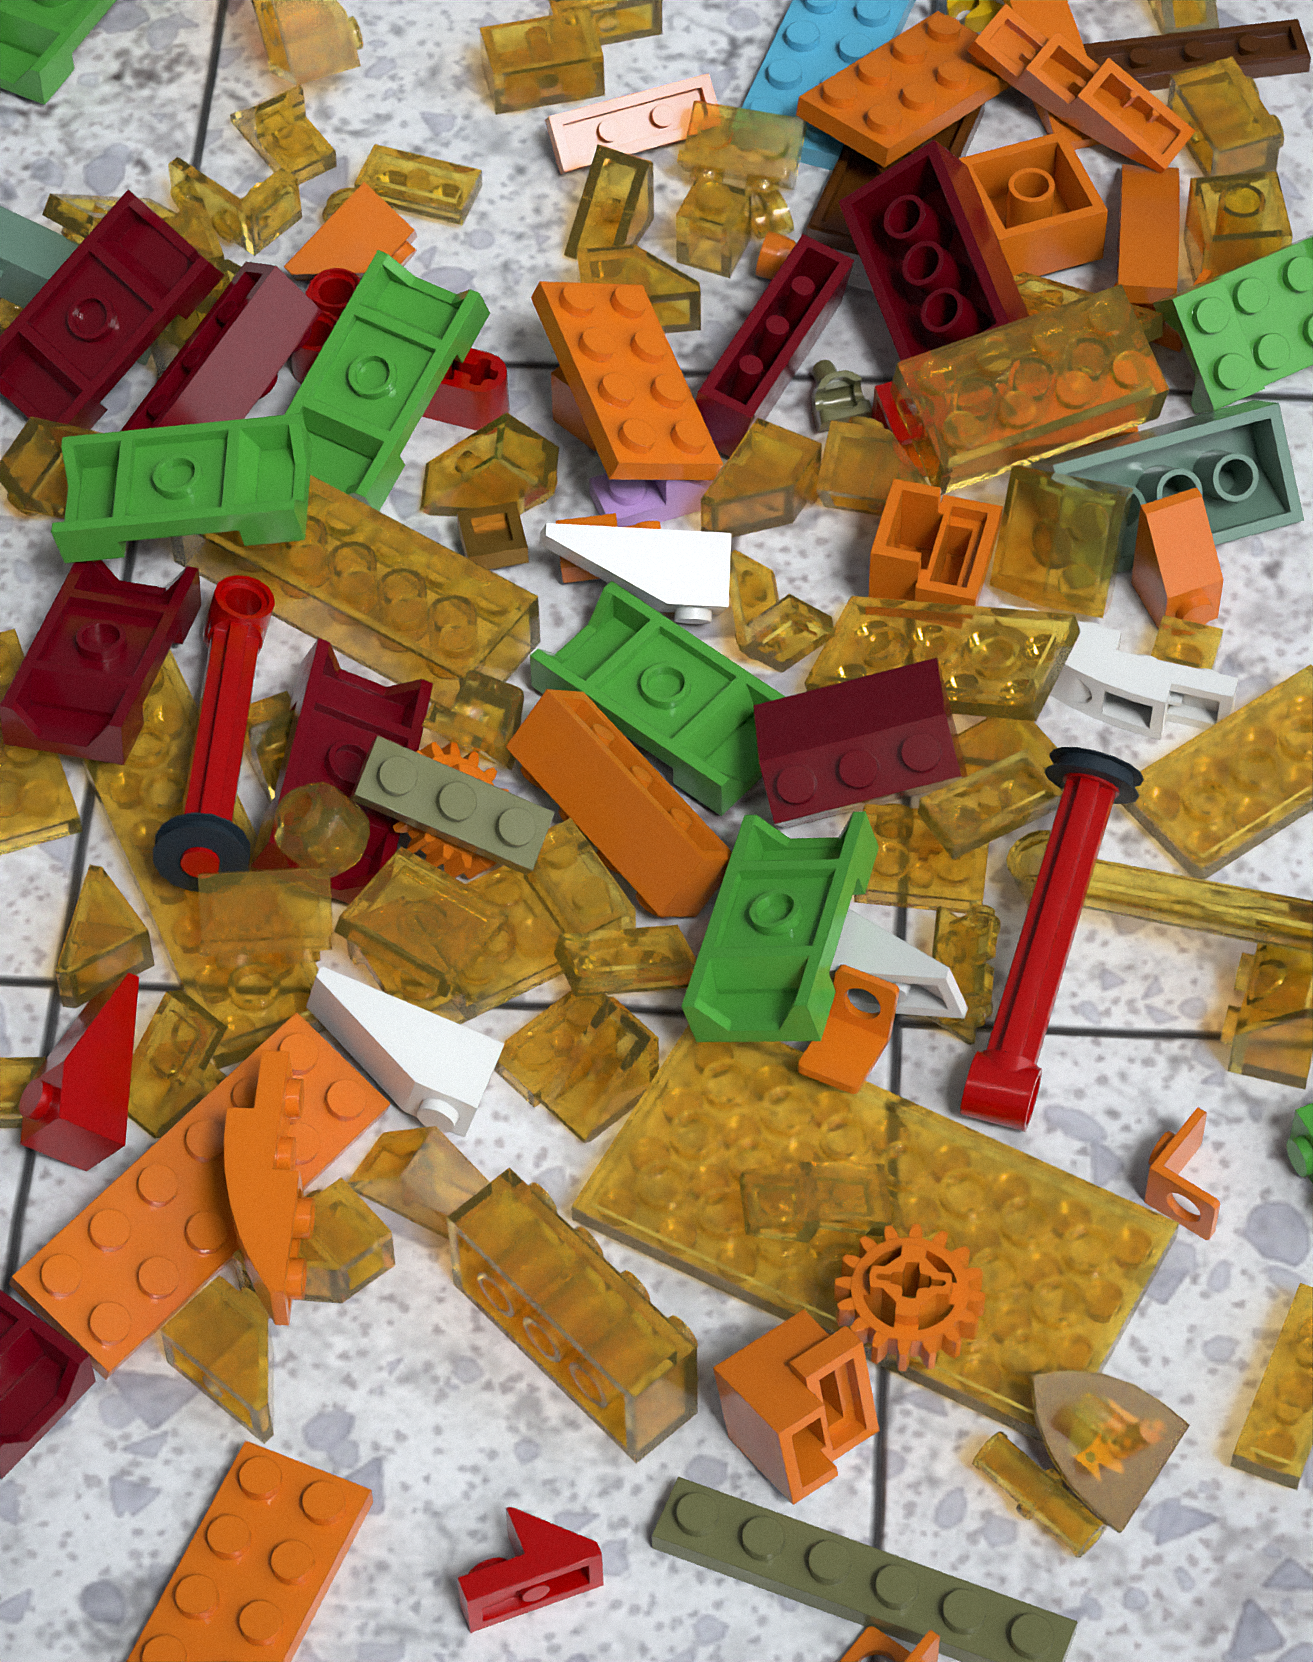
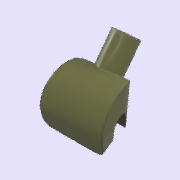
[811,360,872,432]

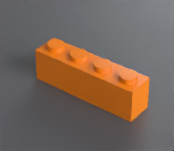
[506,689,732,918]

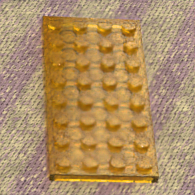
[571,1024,1179,1443]

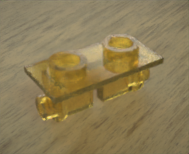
[926,904,1001,1045]

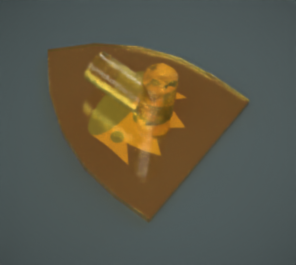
[1029,1370,1190,1533]

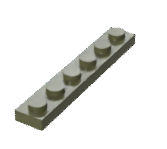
[652,1476,1078,1662]

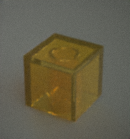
[1183,171,1293,284]

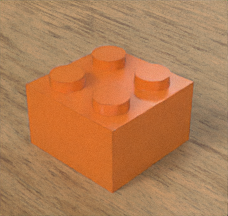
[958,131,1108,282]

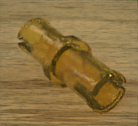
[972,1431,1108,1558]

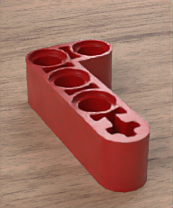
[290,268,510,431]

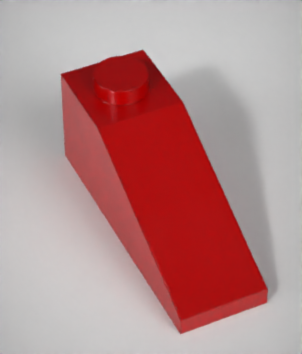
[19,972,139,1171]

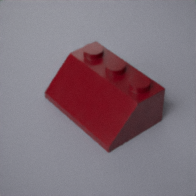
[753,657,969,829]

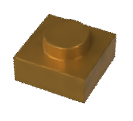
[457,501,529,573]

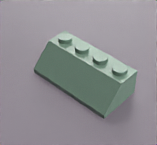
[1031,400,1304,583]

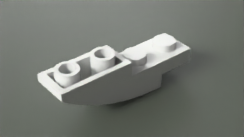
[994,603,1239,740]

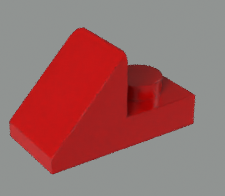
[457,1507,604,1633]

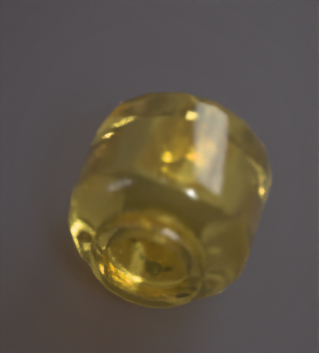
[273,782,370,878]

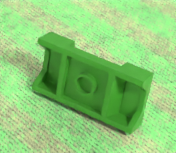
[0,0,116,105]
[1153,234,1313,414]
[284,250,490,516]
[51,413,312,563]
[530,581,785,816]
[681,811,879,1042]

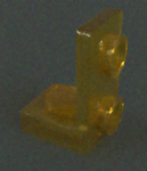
[168,157,302,256]
[729,550,835,673]

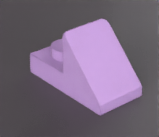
[589,473,723,527]

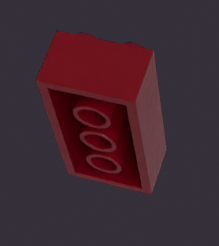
[838,140,1044,405]

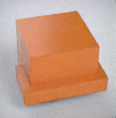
[868,478,1003,633]
[713,1309,879,1505]

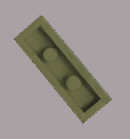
[349,736,555,875]

